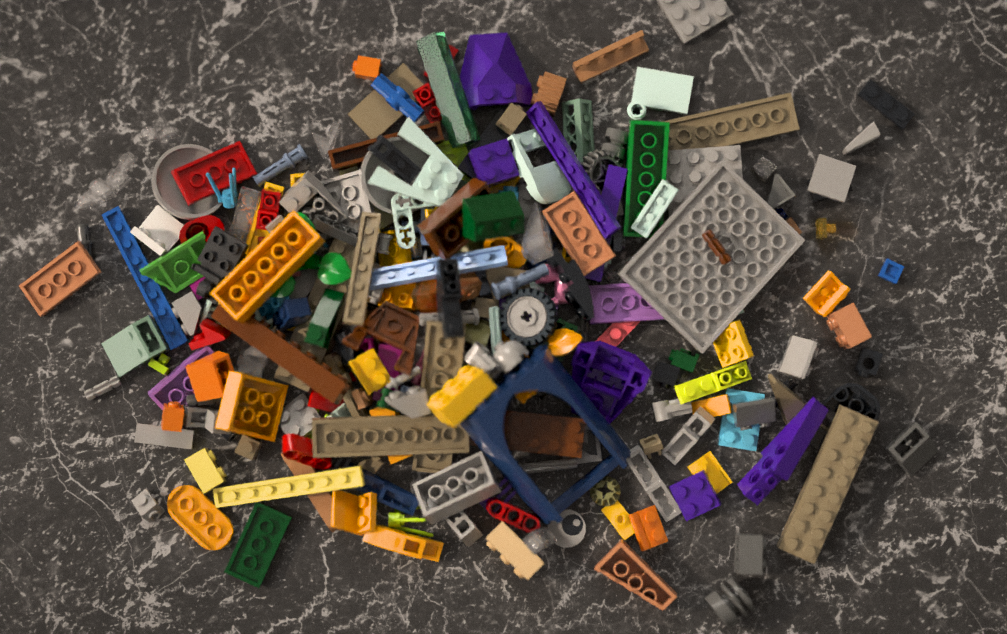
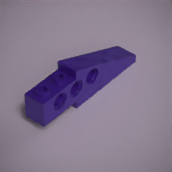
[737,397,829,505]

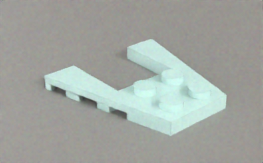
[368,117,464,207]

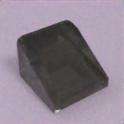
[750,156,778,182]

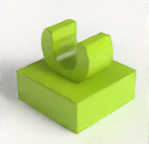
[148,353,171,376]

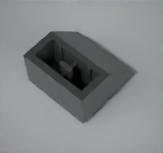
[884,422,939,477]

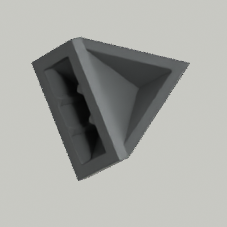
[766,174,796,209]

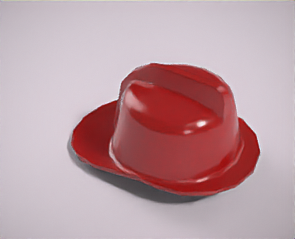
[179,215,225,244]

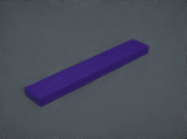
[584,165,628,282]

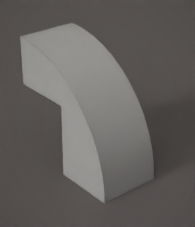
[183,404,231,434]

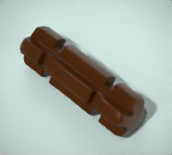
[702,230,732,265]

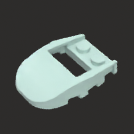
[507,129,572,204]

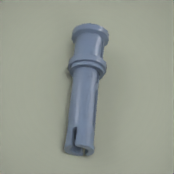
[253,144,309,187]
[491,263,549,300]

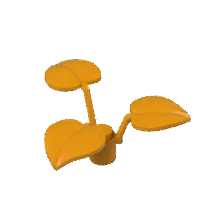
[501,328,583,404]

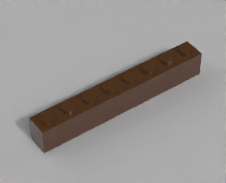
[210,303,351,405]

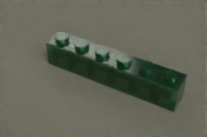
[416,32,481,148]

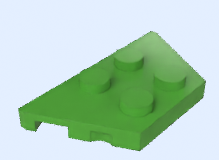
[139,231,206,293]

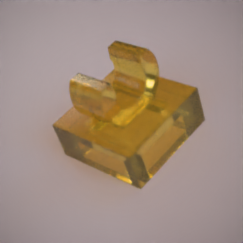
[816,218,836,239]

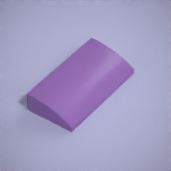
[148,345,215,410]

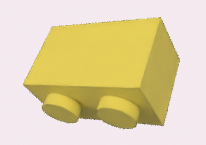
[185,448,226,493]

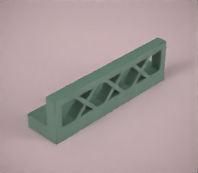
[562,98,594,162]

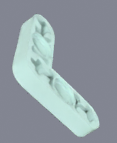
[391,193,434,249]

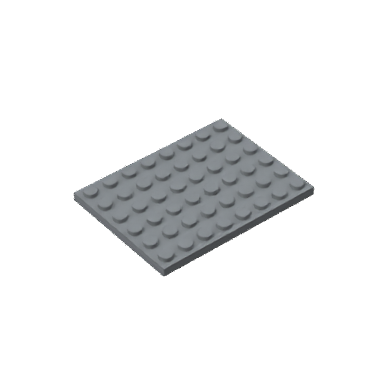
[618,161,805,353]

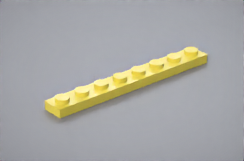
[213,466,365,508]

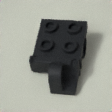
[191,226,249,304]

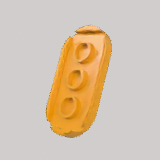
[167,485,234,550]

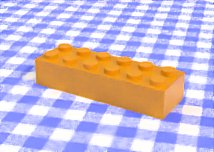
[210,210,325,324]

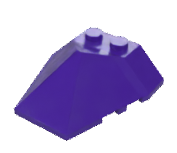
[456,33,533,111]
[571,341,651,424]

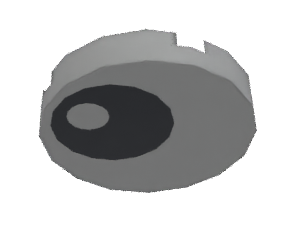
[548,509,586,548]

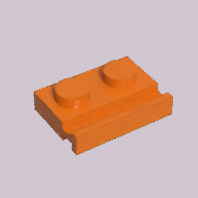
[628,505,668,551]

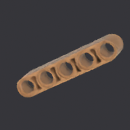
[281,453,337,533]

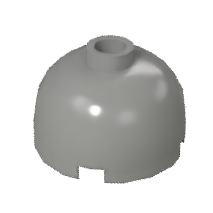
[492,340,530,378]

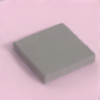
[807,154,856,203]

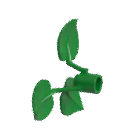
[270,212,352,298]

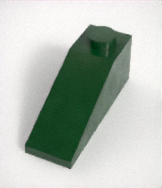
[304,288,345,349]

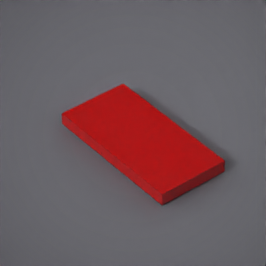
[171,141,257,206]

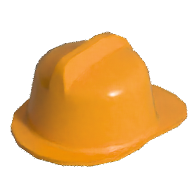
[483,235,527,268]

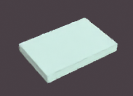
[631,67,694,115]

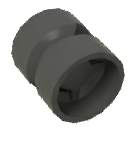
[601,128,628,161]

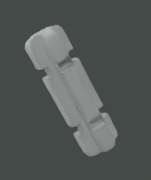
[84,376,121,400]

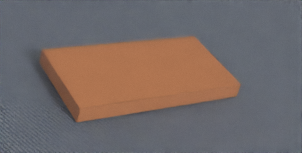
[542,191,616,276]
[19,241,102,317]

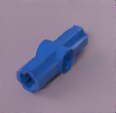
[371,73,425,123]

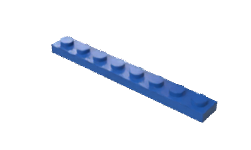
[102,206,189,350]

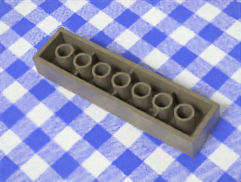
[274,238,356,393]
[777,405,878,564]

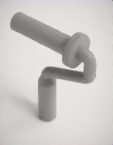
[386,366,422,390]

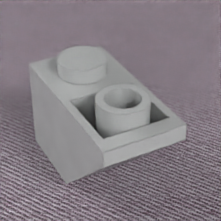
[172,291,204,337]
[385,386,431,418]

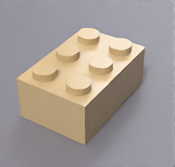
[486,521,544,580]

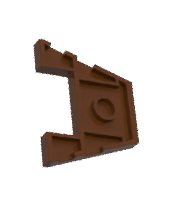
[342,301,420,377]

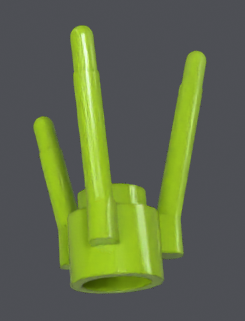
[388,505,433,537]

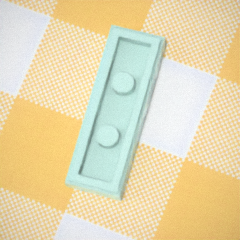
[630,179,679,238]

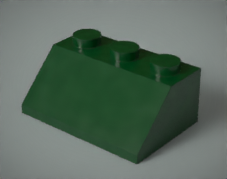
[462,191,524,242]

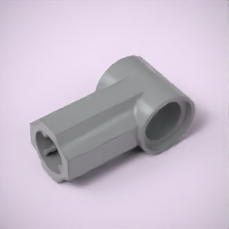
[464,342,500,379]
[652,399,693,422]

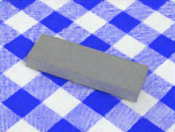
[134,423,195,449]

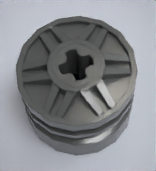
[704,577,756,630]

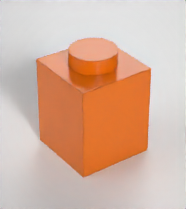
[352,55,382,81]
[161,401,184,432]

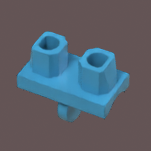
[258,296,290,320]

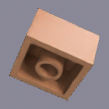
[826,303,872,350]

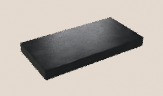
[458,108,532,188]

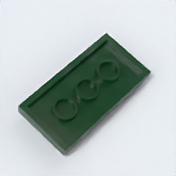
[224,502,292,588]

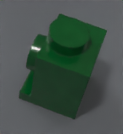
[668,348,699,373]

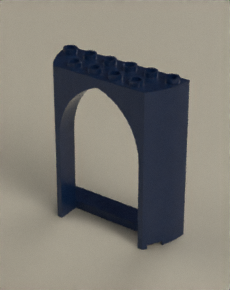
[459,344,631,524]

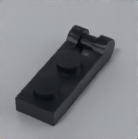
[367,134,422,184]

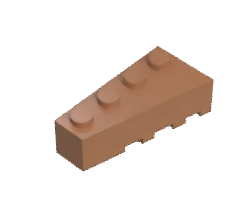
[594,539,677,610]

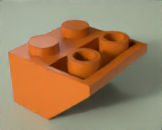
[185,351,234,402]

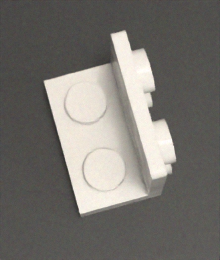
[131,205,184,256]

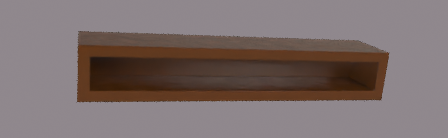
[328,121,444,172]

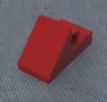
[189,318,231,351]

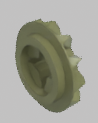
[590,475,621,507]

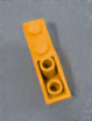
[363,524,444,562]

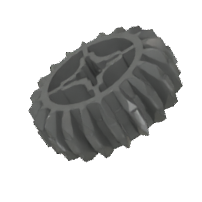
[580,149,623,195]

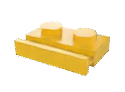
[349,348,391,395]
[687,451,733,494]

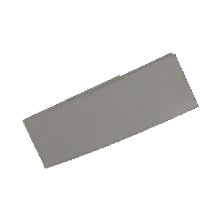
[661,406,715,465]

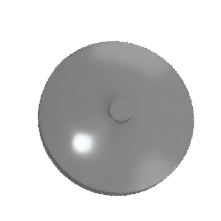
[360,137,430,214]
[151,144,223,220]

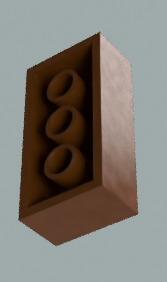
[418,178,493,259]

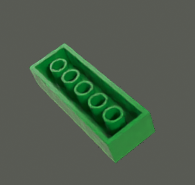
[622,120,670,238]

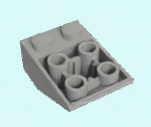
[279,170,347,239]

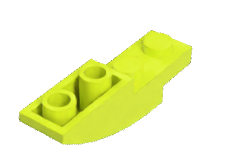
[674,361,752,404]

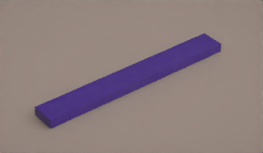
[526,101,621,239]

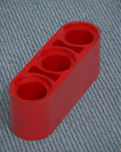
[282,433,332,470]
[486,497,540,533]

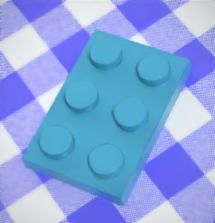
[717,388,765,451]

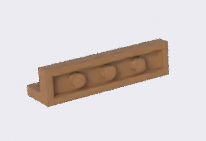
[572,30,649,84]

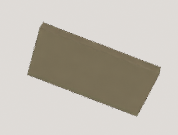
[348,63,424,139]

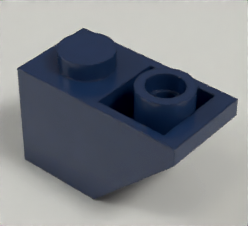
[272,297,311,332]

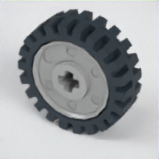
[499,288,559,346]

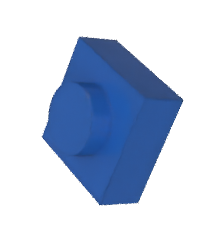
[878,258,904,284]

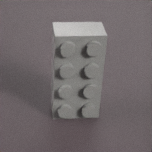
[412,451,501,525]

